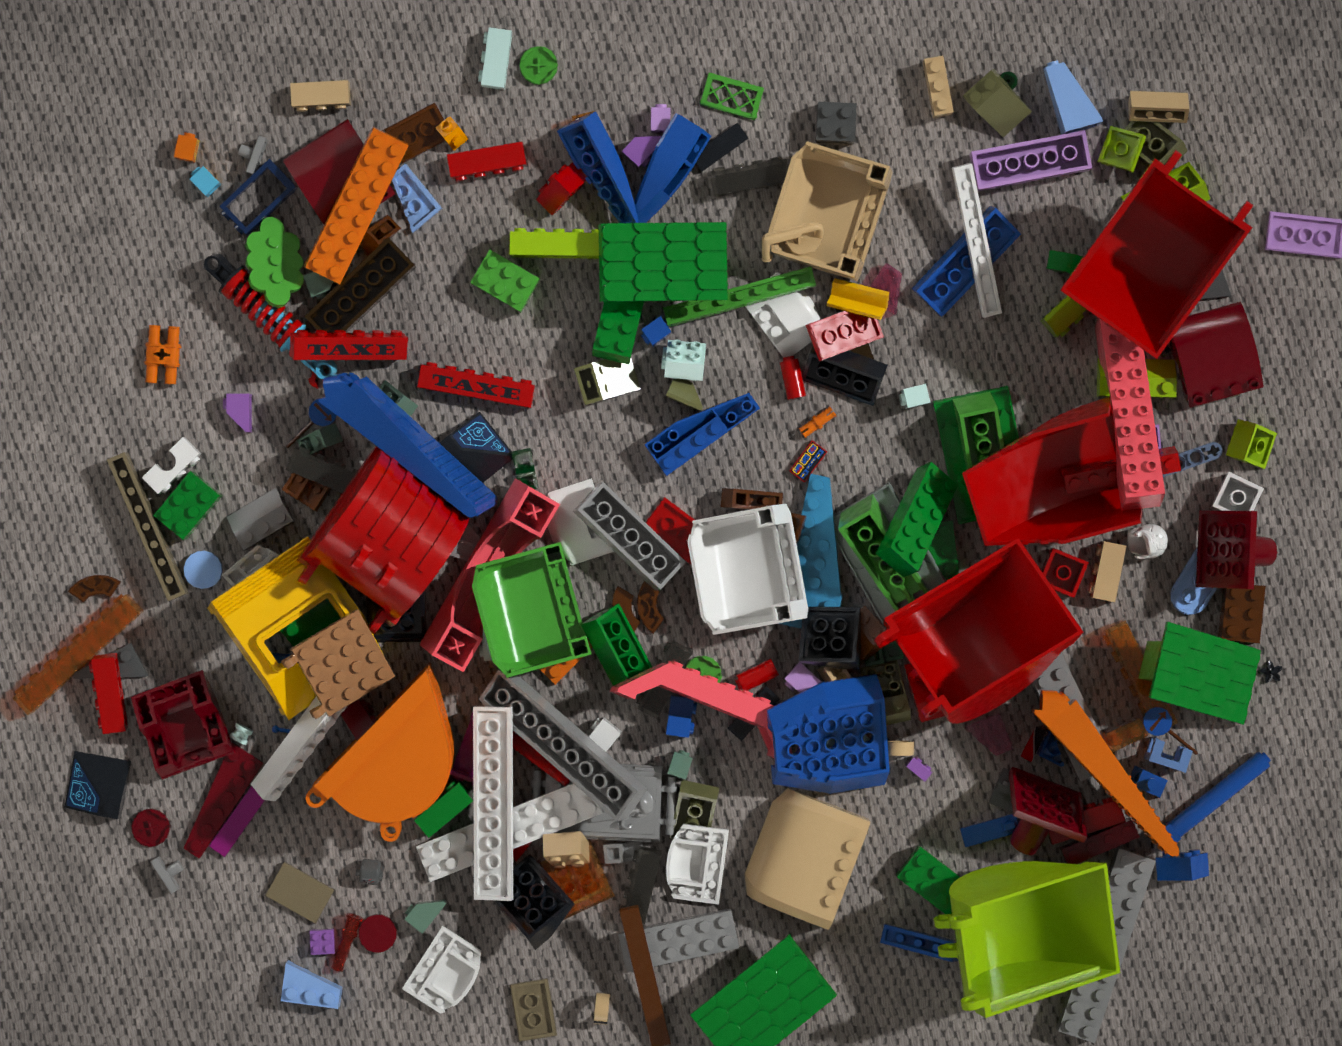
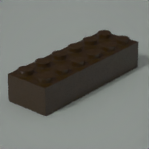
[304,237,416,333]

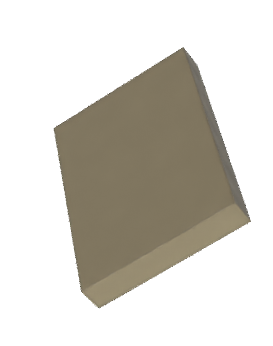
[265,862,335,924]
[510,978,557,1042]

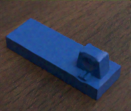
[960,814,1018,847]

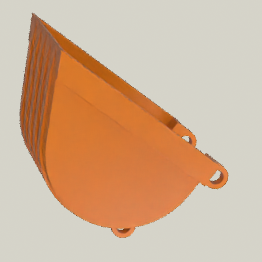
[306,662,455,842]

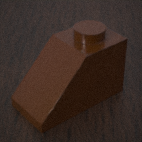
[359,215,401,256]

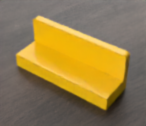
[826,278,890,320]

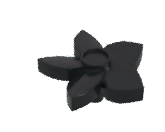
[1259,660,1282,683]

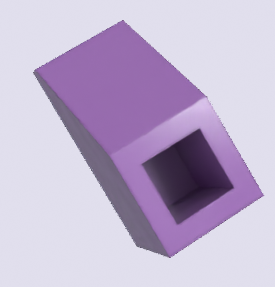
[622,136,661,168]

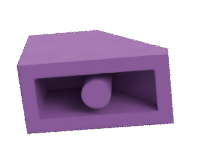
[223,394,252,433]

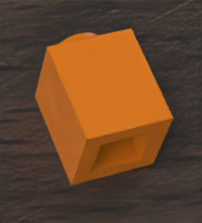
[174,132,200,163]

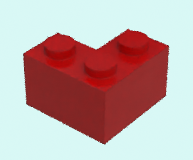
[536,162,587,215]

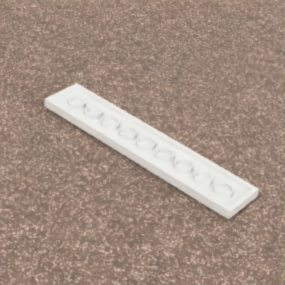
[473,706,513,901]
[416,783,604,882]

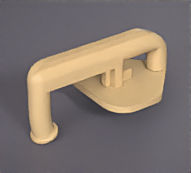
[762,222,824,263]

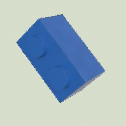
[641,316,672,347]

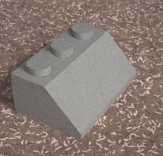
[227,488,296,550]

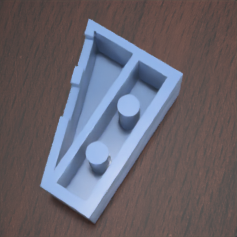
[281,960,343,1009]

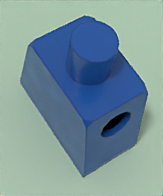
[1130,765,1168,798]

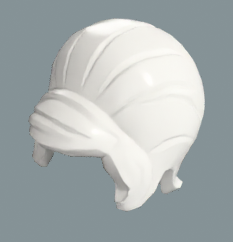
[1127,524,1168,559]

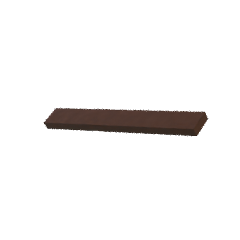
[619,905,671,1046]

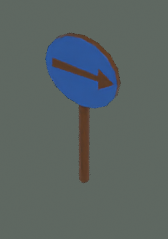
[286,398,337,448]
[1143,707,1198,755]

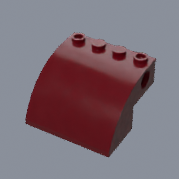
[283,119,396,224]
[1170,301,1264,408]
[131,670,234,780]

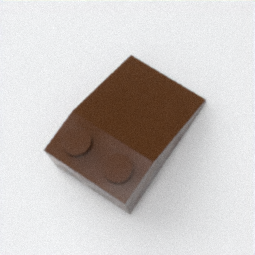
[847,606,886,674]

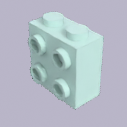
[661,340,706,381]

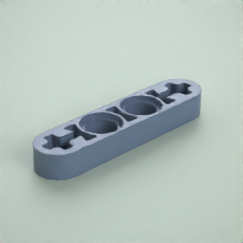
[1163,442,1223,477]

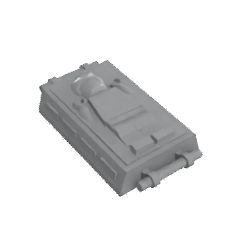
[531,764,677,843]

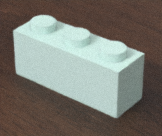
[478,27,512,90]

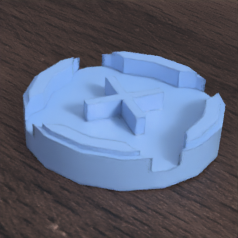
[184,551,222,589]

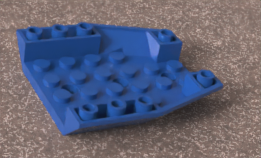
[767,674,890,794]

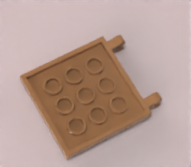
[281,609,395,719]

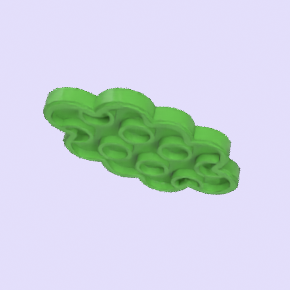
[245,217,304,308]

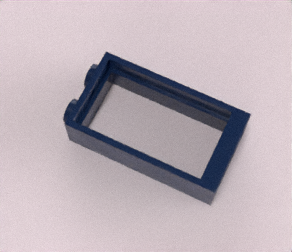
[220,159,298,235]

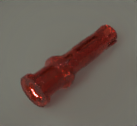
[331,913,363,972]

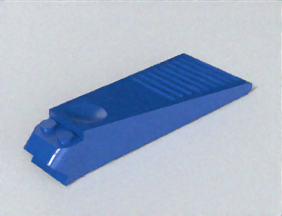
[318,372,498,518]

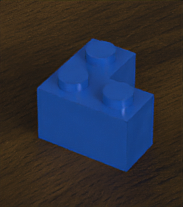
[666,695,697,738]
[1156,849,1209,881]

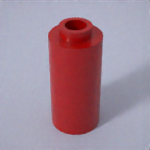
[780,355,806,400]
[735,658,779,691]

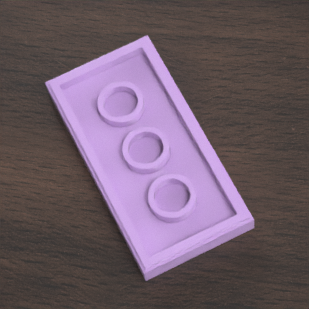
[1265,211,1342,259]

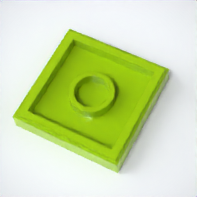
[1097,126,1146,172]

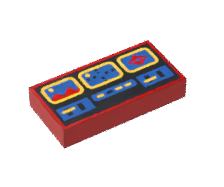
[789,440,827,482]

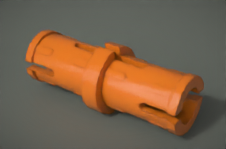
[798,406,836,438]

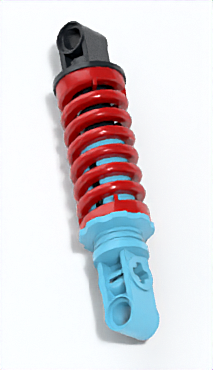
[204,254,337,379]

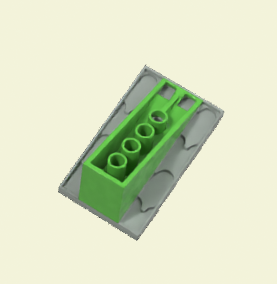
[834,482,946,630]

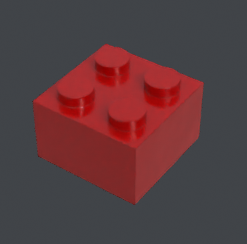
[1041,547,1089,598]

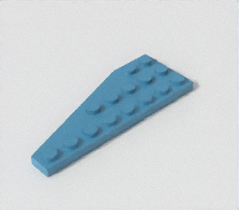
[779,474,842,629]

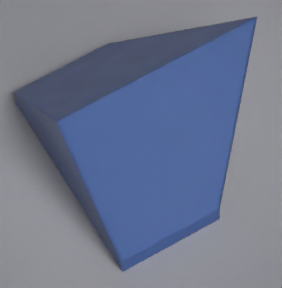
[1036,729,1065,767]

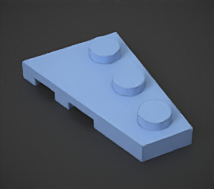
[392,164,443,233]

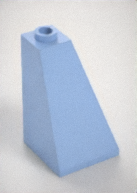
[1043,60,1103,135]

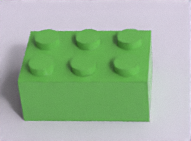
[470,249,540,313]

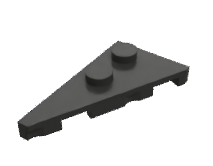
[71,643,148,679]

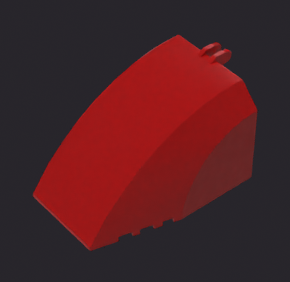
[962,397,1143,546]

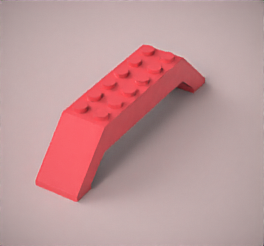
[610,661,793,758]

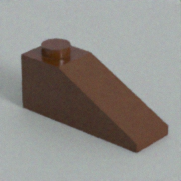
[721,488,783,510]

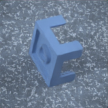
[1144,737,1193,773]

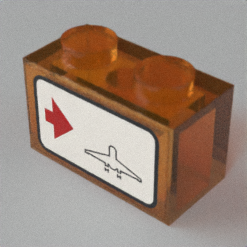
[1103,717,1148,752]

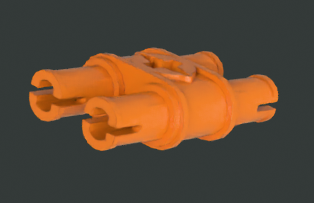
[144,325,182,385]

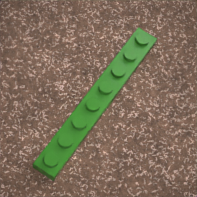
[663,266,817,327]

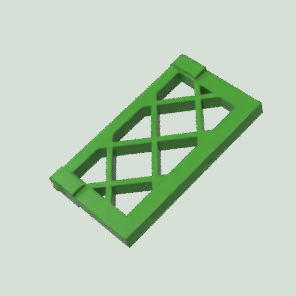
[700,72,764,120]

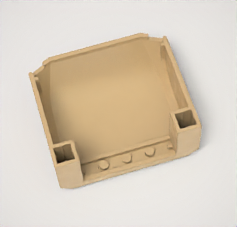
[768,142,893,282]
[745,788,870,930]

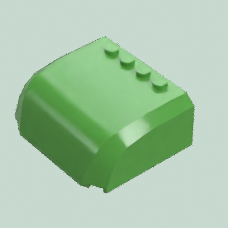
[472,542,591,678]

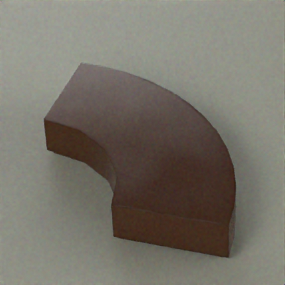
[68,575,121,602]
[637,581,664,634]
[612,586,640,632]

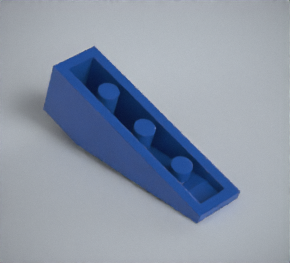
[880,924,958,962]

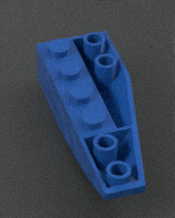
[634,113,712,223]
[644,393,760,476]

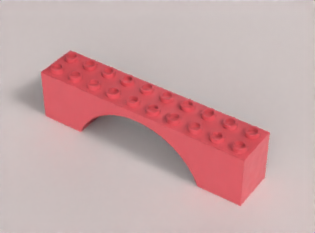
[1095,318,1165,511]
[419,478,560,672]

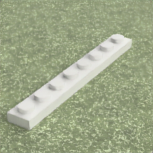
[952,163,1002,318]

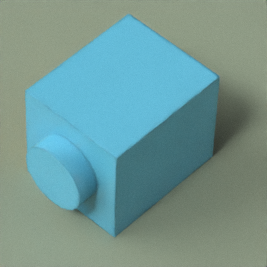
[190,166,221,197]

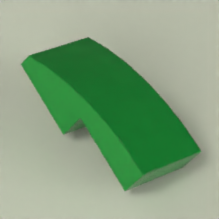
[1046,250,1083,274]

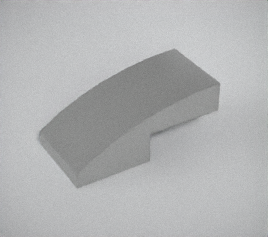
[603,841,644,864]

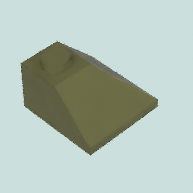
[666,379,703,412]

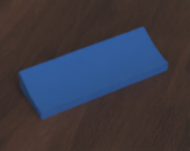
[911,206,1021,317]

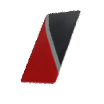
[1021,726,1047,762]

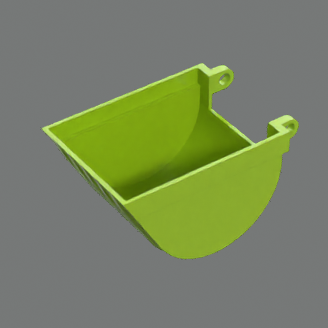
[934,861,1120,1018]

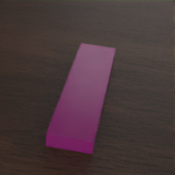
[209,786,265,857]

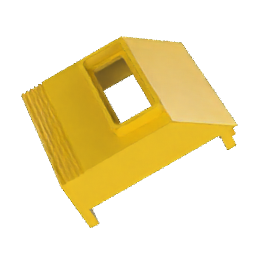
[207,536,384,720]

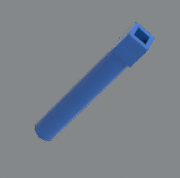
[1155,751,1271,853]

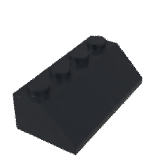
[802,346,888,406]

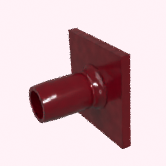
[1196,510,1277,589]
[1009,766,1087,855]

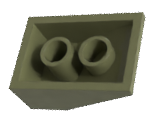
[963,69,1032,137]
[1124,121,1188,168]
[669,780,719,840]

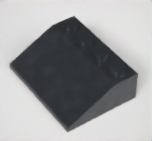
[492,854,575,950]

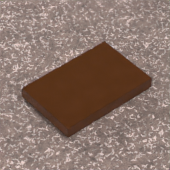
[384,103,445,164]

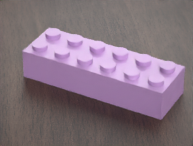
[969,130,1092,191]

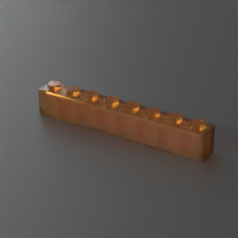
[12,594,144,715]

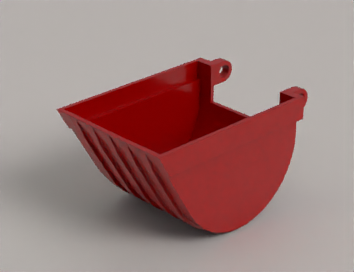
[1060,150,1253,359]
[297,445,470,635]
[874,538,1083,724]

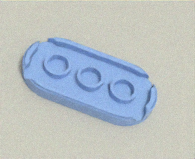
[1170,549,1217,615]

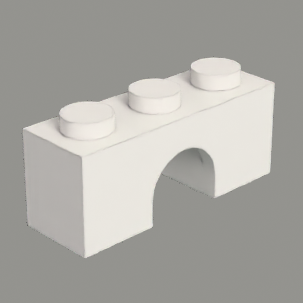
[142,437,201,494]

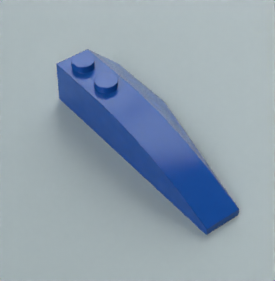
[557,111,639,223]

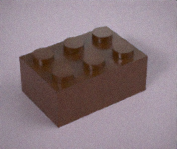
[1218,585,1266,644]

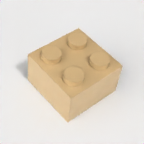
[543,831,590,868]

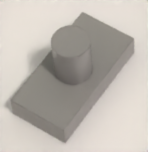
[238,136,268,175]
[151,856,184,894]

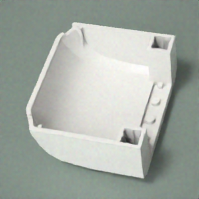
[687,504,808,635]

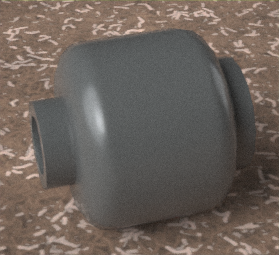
[355,859,384,885]

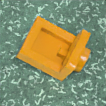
[436,116,468,151]

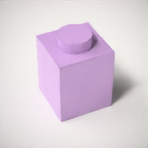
[651,104,671,133]

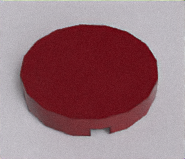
[131,809,170,847]
[359,914,397,953]

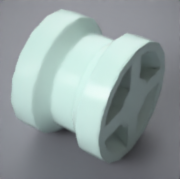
[229,723,253,745]

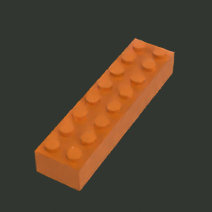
[305,127,409,284]

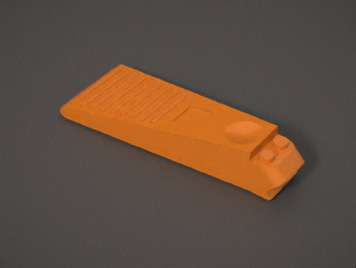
[1032,690,1179,856]

